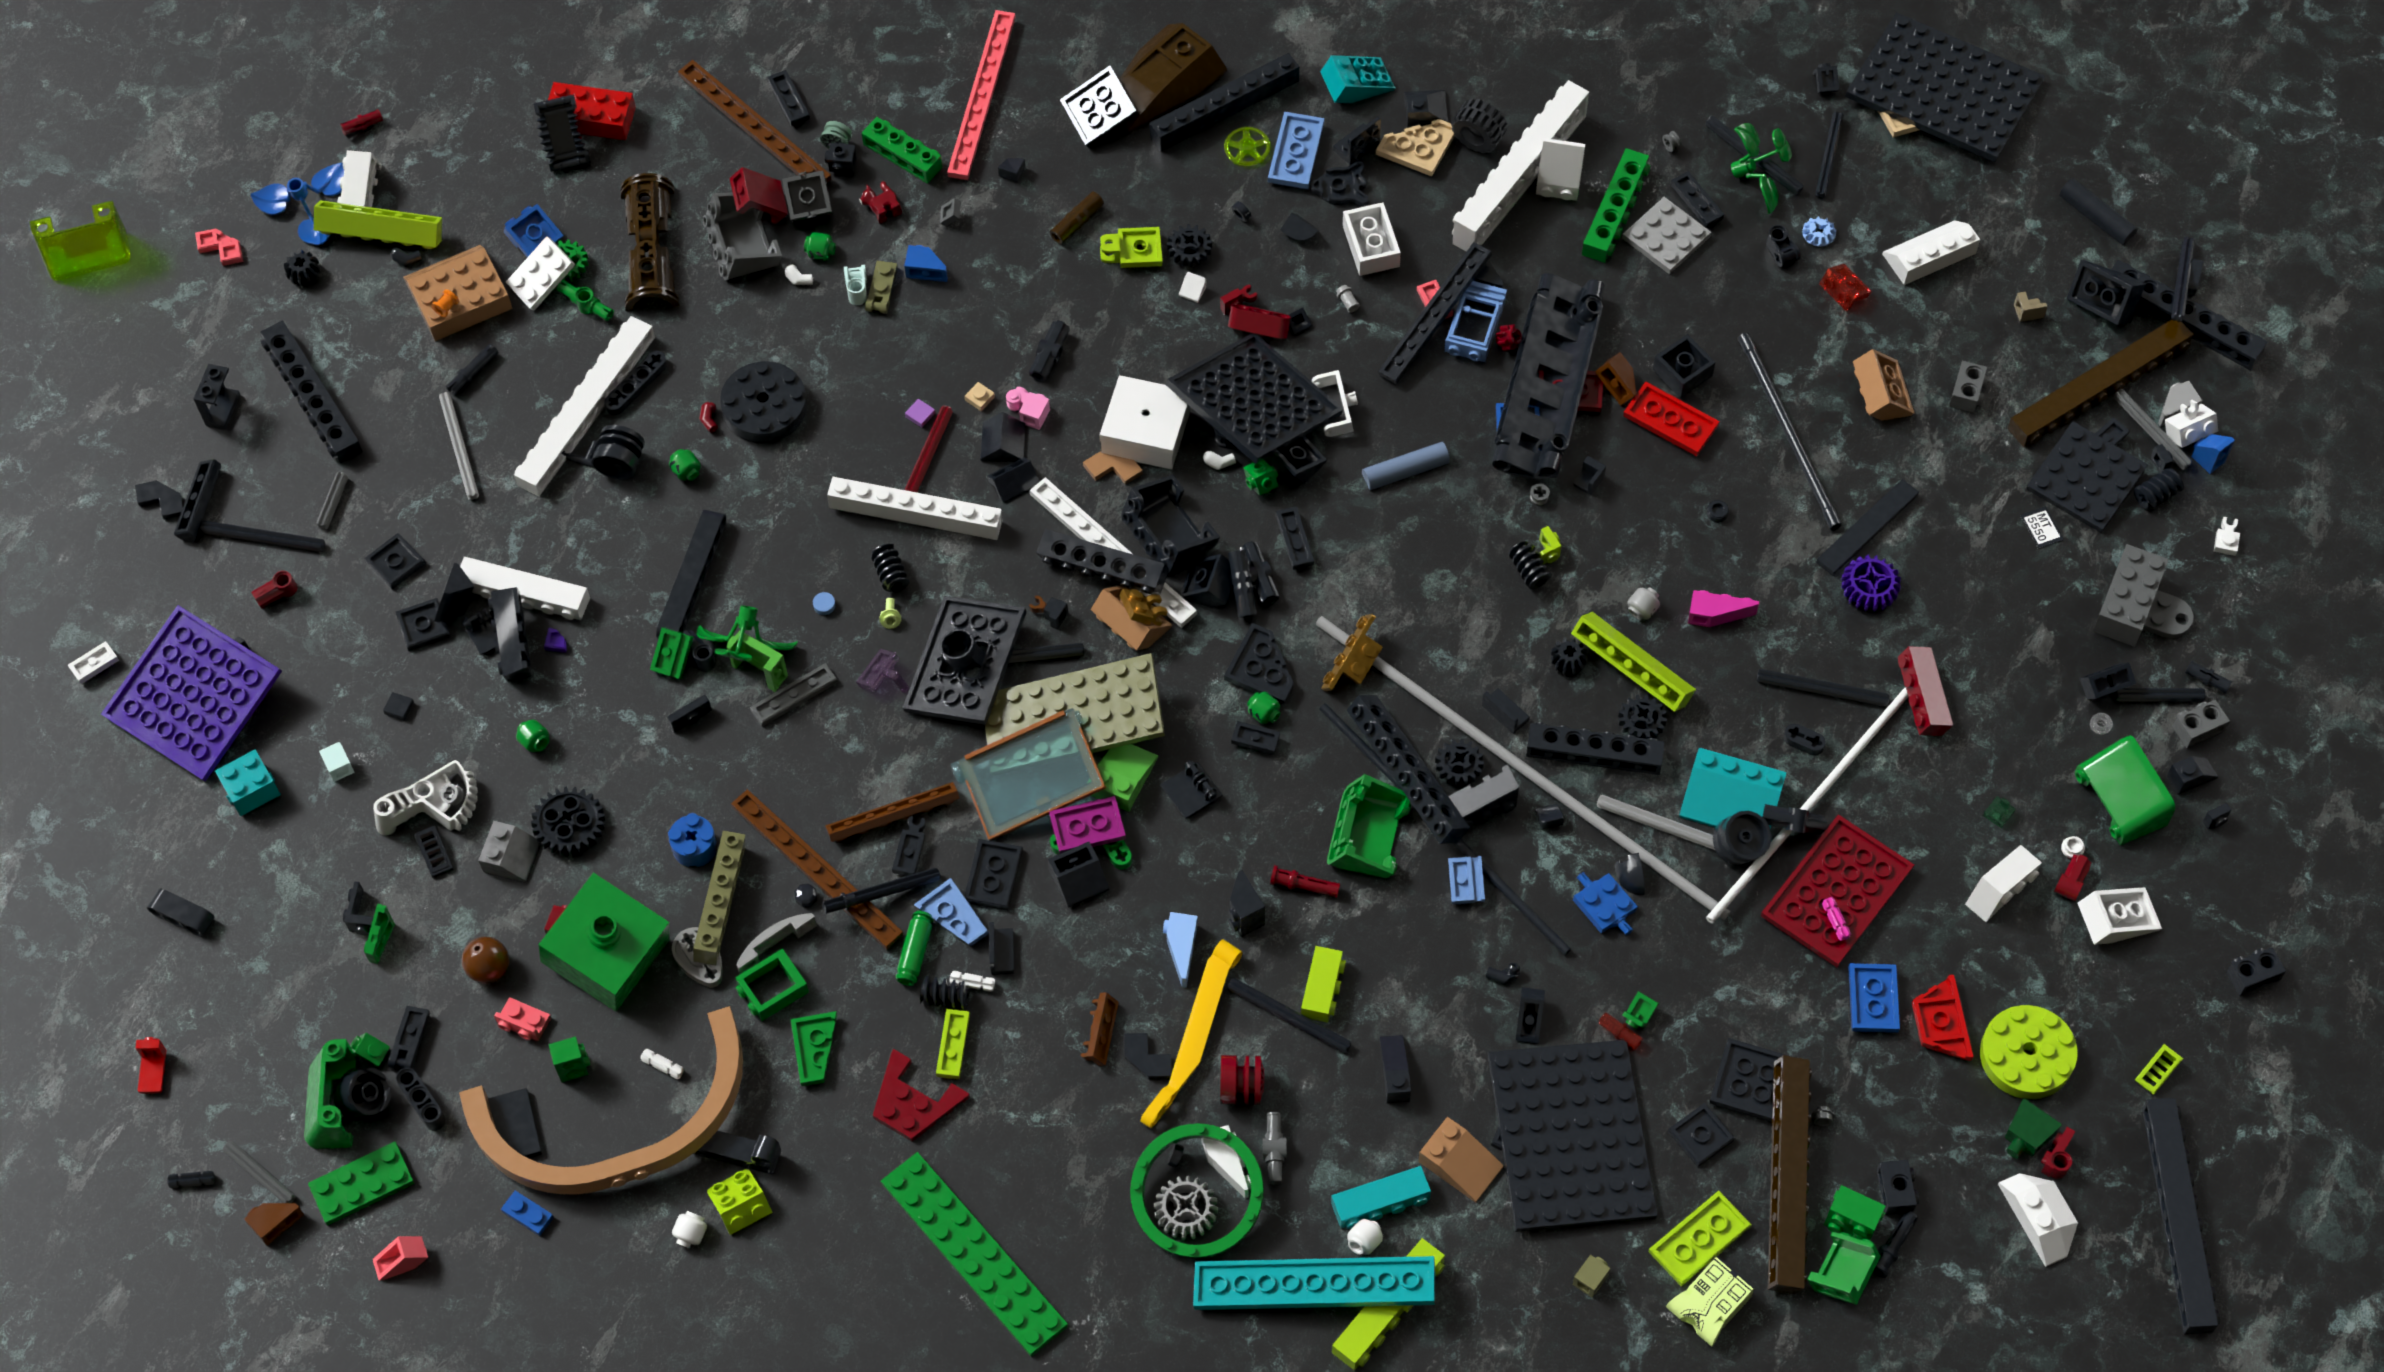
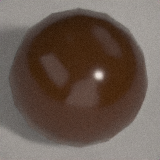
[461,936,509,984]

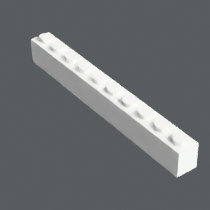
[514,316,655,496]

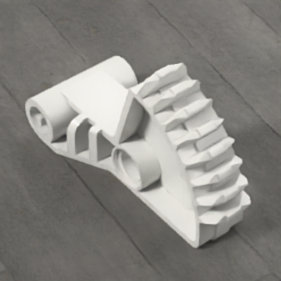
[373,760,478,835]

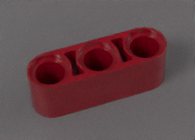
[1228,304,1291,339]

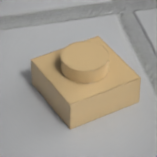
[965,382,995,411]

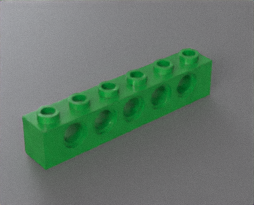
[1582,148,1651,263]

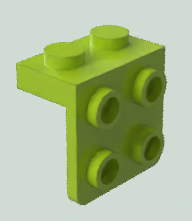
[707,1169,773,1235]

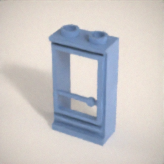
[1445,281,1507,362]

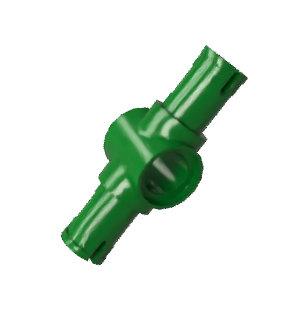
[557,280,614,321]

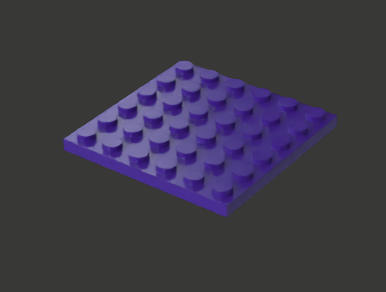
[101,605,282,782]

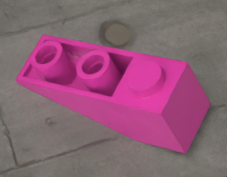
[1688,590,1759,627]

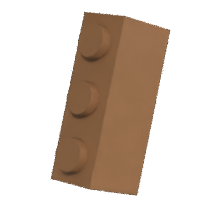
[1853,349,1915,420]
[1091,586,1172,650]

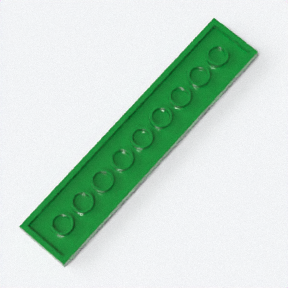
[881,1152,1068,1357]

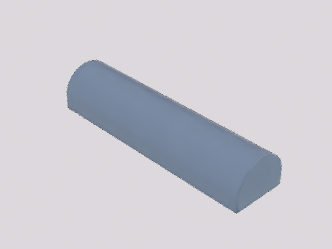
[1362,442,1449,490]

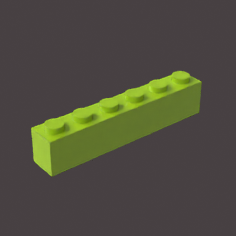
[313,200,442,249]
[1571,612,1696,712]
[1332,1238,1445,1371]

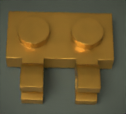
[1119,588,1168,626]

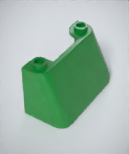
[2074,735,2175,846]
[1327,774,1411,878]
[304,1039,358,1149]

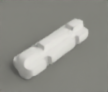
[950,971,995,992]
[641,1049,684,1079]

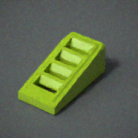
[2135,1044,2183,1095]

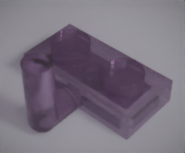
[856,649,909,692]

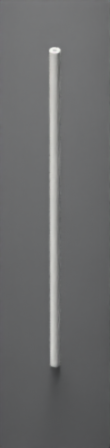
[1706,688,1908,924]

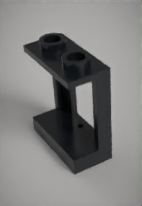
[193,364,241,430]

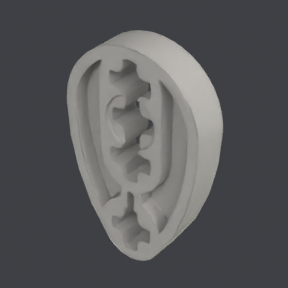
[672,927,723,988]

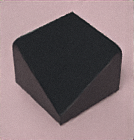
[998,158,1026,182]

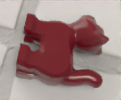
[859,181,902,224]

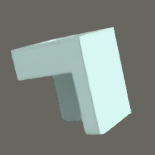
[319,742,355,782]

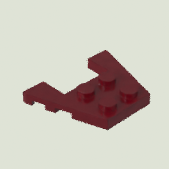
[873,1049,970,1142]

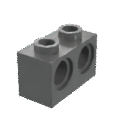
[1949,360,1989,413]
[2173,700,2230,748]

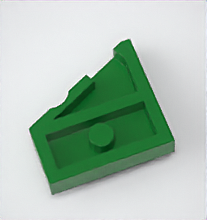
[364,904,395,964]

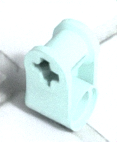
[844,265,867,305]

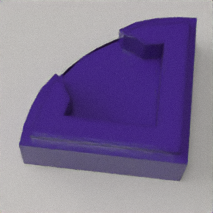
[544,628,567,653]

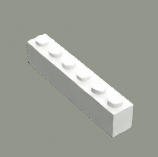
[460,557,590,620]

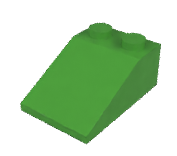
[1088,744,1158,812]

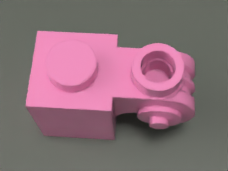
[1006,387,1050,430]

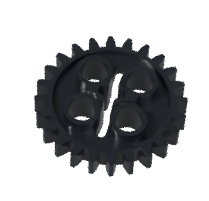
[531,786,605,856]

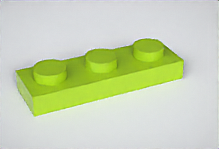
[936,1009,970,1079]

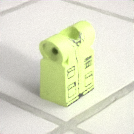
[1666,1256,1754,1347]

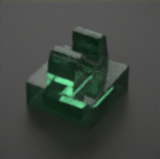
[1983,796,2016,828]

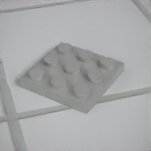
[1622,197,1711,274]

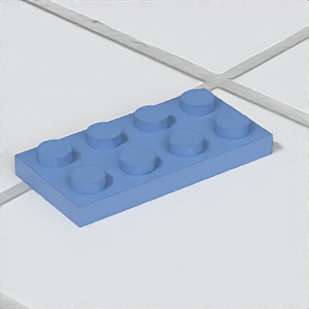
[1268,112,1324,189]

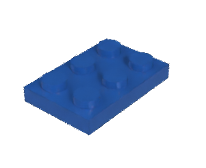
[1849,963,1900,1032]

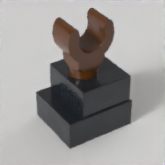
[1029,596,1069,630]

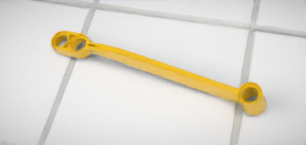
[1140,939,1243,1129]

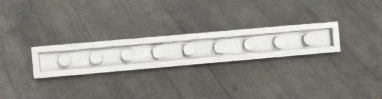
[1030,477,1197,628]

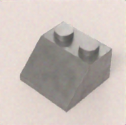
[478,821,541,882]

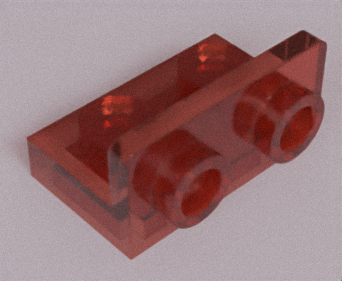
[1820,264,1872,311]

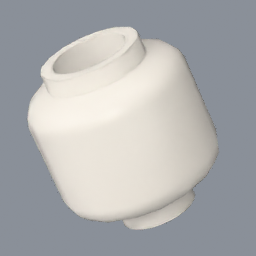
[672,1211,707,1248]
[1347,1219,1383,1255]

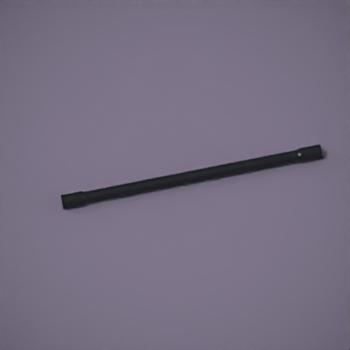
[1738,333,1842,530]

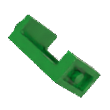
[1807,1232,1880,1305]

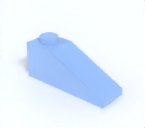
[1163,912,1198,988]

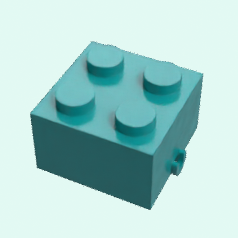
[215,750,281,816]

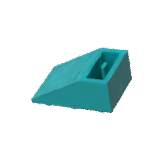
[1320,55,1395,103]

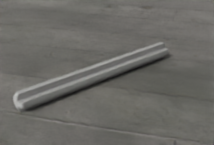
[439,392,479,500]
[1597,795,1715,850]

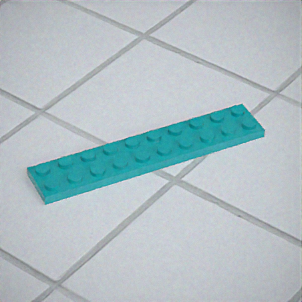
[1193,1256,1435,1310]

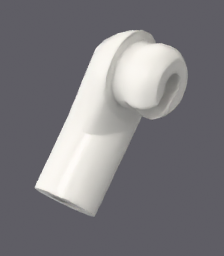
[784,264,813,285]
[1203,451,1236,470]

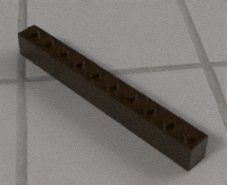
[2007,320,2193,447]
[1768,1055,1812,1294]

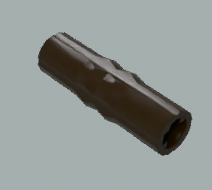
[1050,191,1104,244]

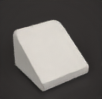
[1179,272,1206,303]

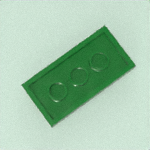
[308,1142,415,1226]

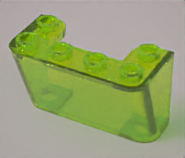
[29,201,131,280]

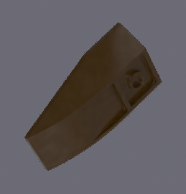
[1119,23,1227,133]

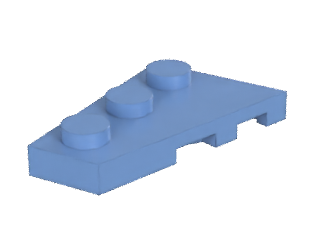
[914,878,989,946]

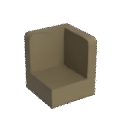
[2014,292,2048,322]

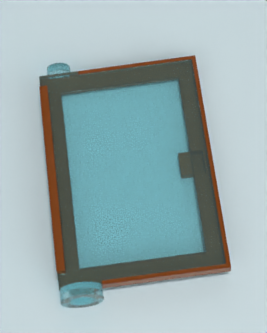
[951,708,1106,841]

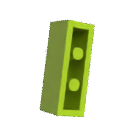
[1301,946,1346,1023]

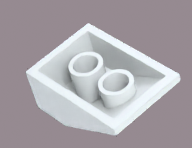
[1536,138,1585,201]
[2078,887,2162,945]

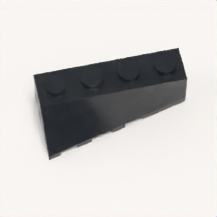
[488,587,533,681]

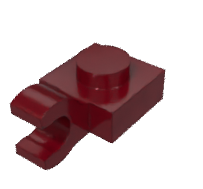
[1220,285,1257,315]

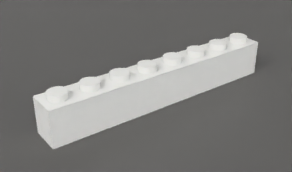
[827,477,1002,540]

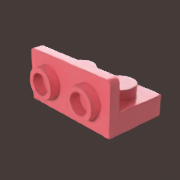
[494,997,551,1041]

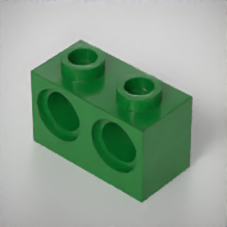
[549,1036,590,1083]

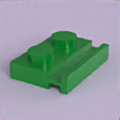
[650,628,694,679]

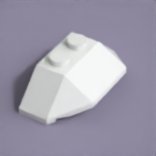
[1998,1173,2078,1267]

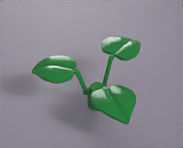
[1731,123,1792,214]
[697,605,798,661]

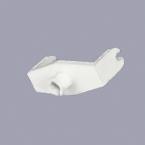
[1312,370,1358,437]

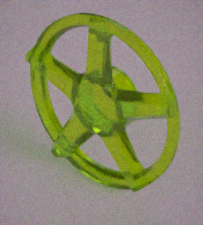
[1224,127,1270,166]

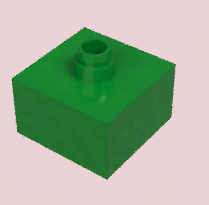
[538,872,670,1012]

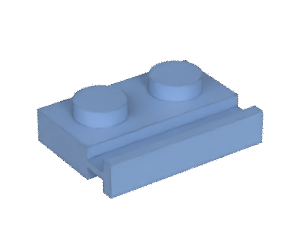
[1448,856,1485,904]

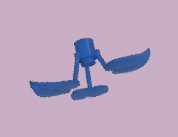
[251,163,344,246]

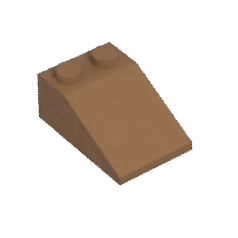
[1418,1117,1504,1202]

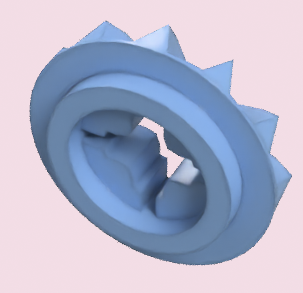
[1802,216,1836,246]

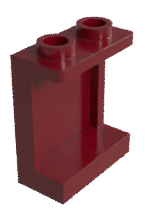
[730,167,788,224]

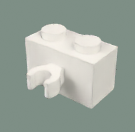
[2165,400,2218,448]

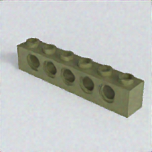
[693,831,745,965]

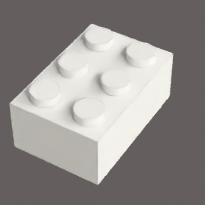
[1343,203,1401,276]

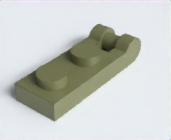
[865,261,898,314]

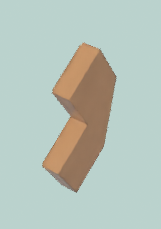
[1083,451,1143,485]

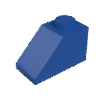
[904,245,948,282]
[2191,434,2235,474]

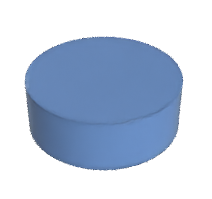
[813,592,835,615]

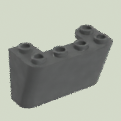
[703,192,782,280]

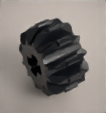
[284,250,320,286]
[1551,637,1588,675]

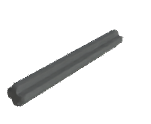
[2113,389,2192,470]

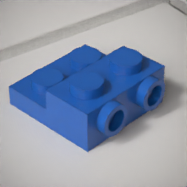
[504,204,564,258]

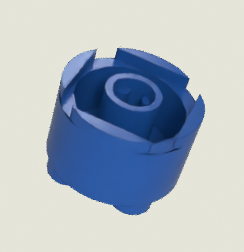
[668,813,717,867]

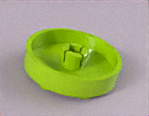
[1980,1005,2077,1099]

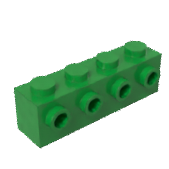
[861,117,943,184]

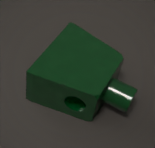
[2005,1098,2062,1159]

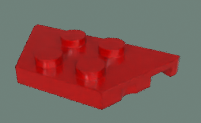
[1912,975,1973,1061]

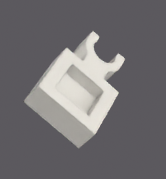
[2214,517,2240,556]

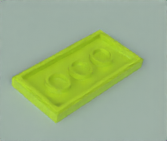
[1648,1191,1752,1286]

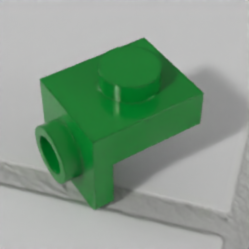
[1622,991,1659,1029]
[350,1032,390,1068]

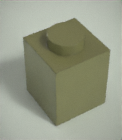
[1572,1255,1610,1298]

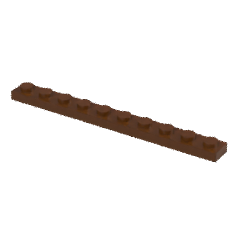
[678,60,831,183]
[731,789,903,950]

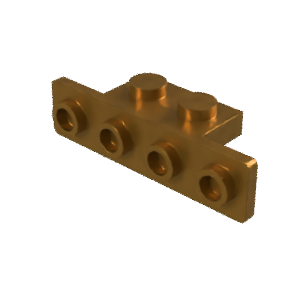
[1321,614,1383,691]

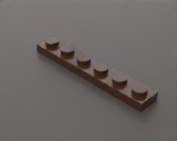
[825,782,960,842]

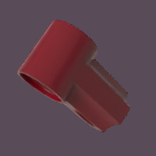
[251,570,298,609]
[2054,854,2092,901]

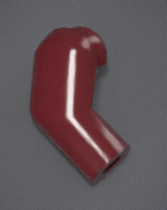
[699,402,718,433]

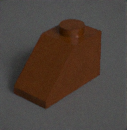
[1595,352,1636,405]
[244,1203,304,1246]

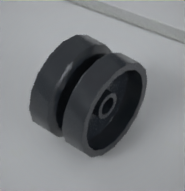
[1713,811,1772,866]

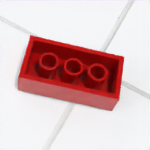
[548,82,636,140]

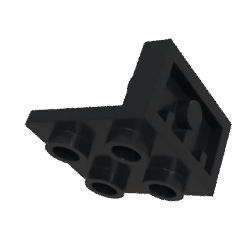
[1333,116,1381,165]

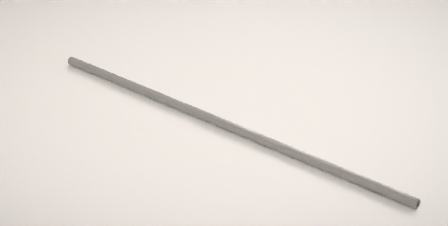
[1316,616,1731,920]

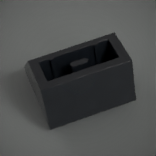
[1048,842,1109,908]

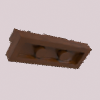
[1080,992,1119,1066]

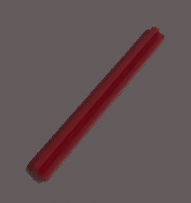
[904,405,953,493]

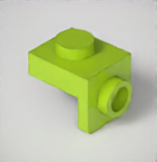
[1539,526,1561,565]

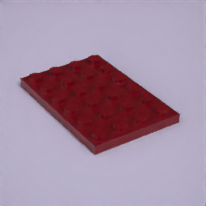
[1761,814,1915,967]

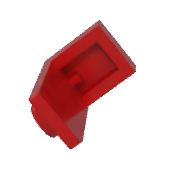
[135,1037,167,1094]

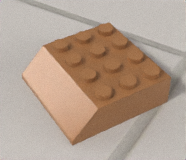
[403,245,513,341]

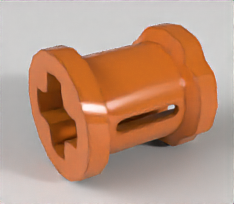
[431,289,459,317]

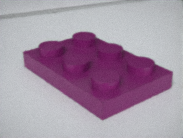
[1049,796,1126,854]

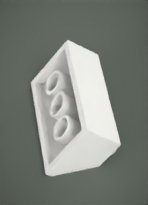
[1883,220,1980,285]

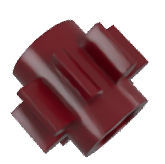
[1495,324,1522,351]

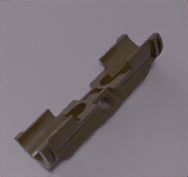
[620,173,680,311]

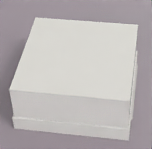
[1100,375,1190,469]

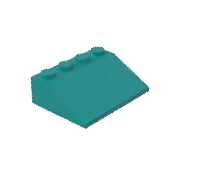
[1679,748,1787,829]

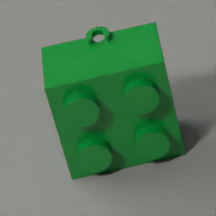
[1824,1185,1885,1240]

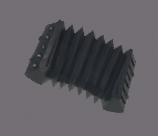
[533,94,591,172]

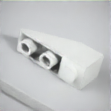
[1201,1125,1251,1198]

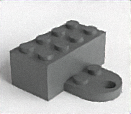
[2093,544,2194,647]

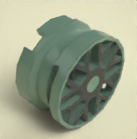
[820,121,852,149]

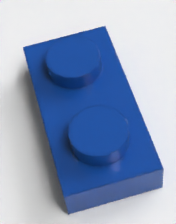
[501,1191,554,1236]

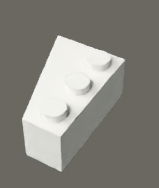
[337,150,382,207]
[1965,845,2042,922]

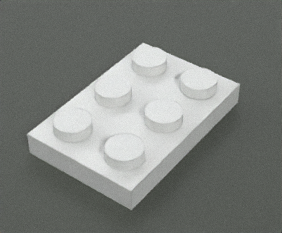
[506,236,575,310]

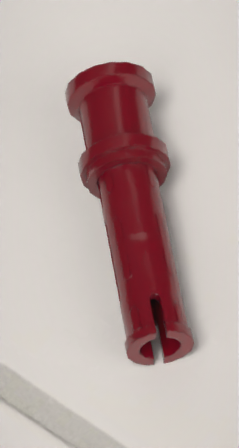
[1270,865,1340,898]

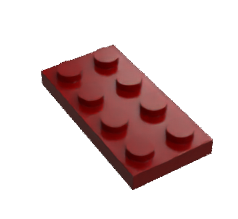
[1623,382,1720,456]

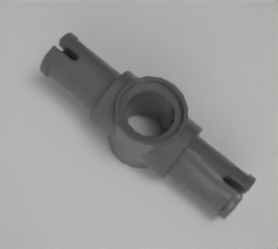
[1262,1112,1287,1185]

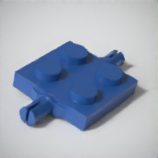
[1573,872,1638,936]

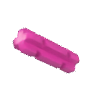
[1822,897,1851,941]

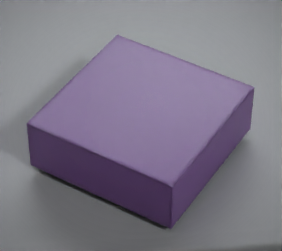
[905,399,935,428]

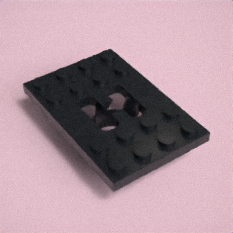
[903,596,1027,725]

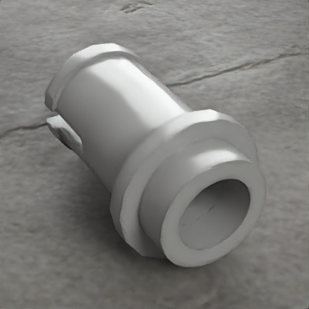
[1336,285,1360,313]

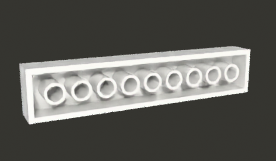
[1452,80,1589,252]

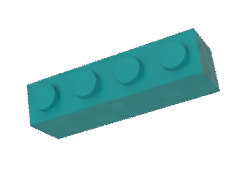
[1331,1166,1431,1229]

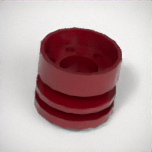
[1220,1055,1264,1105]

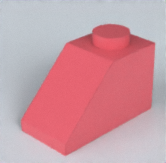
[373,1236,428,1281]

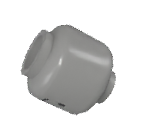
[1627,587,1660,620]

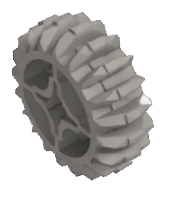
[1154,1176,1218,1240]

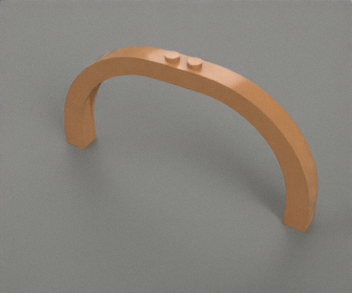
[459,1006,743,1194]

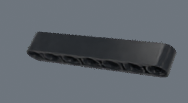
[656,509,727,639]

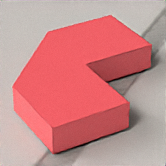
[195,229,243,266]

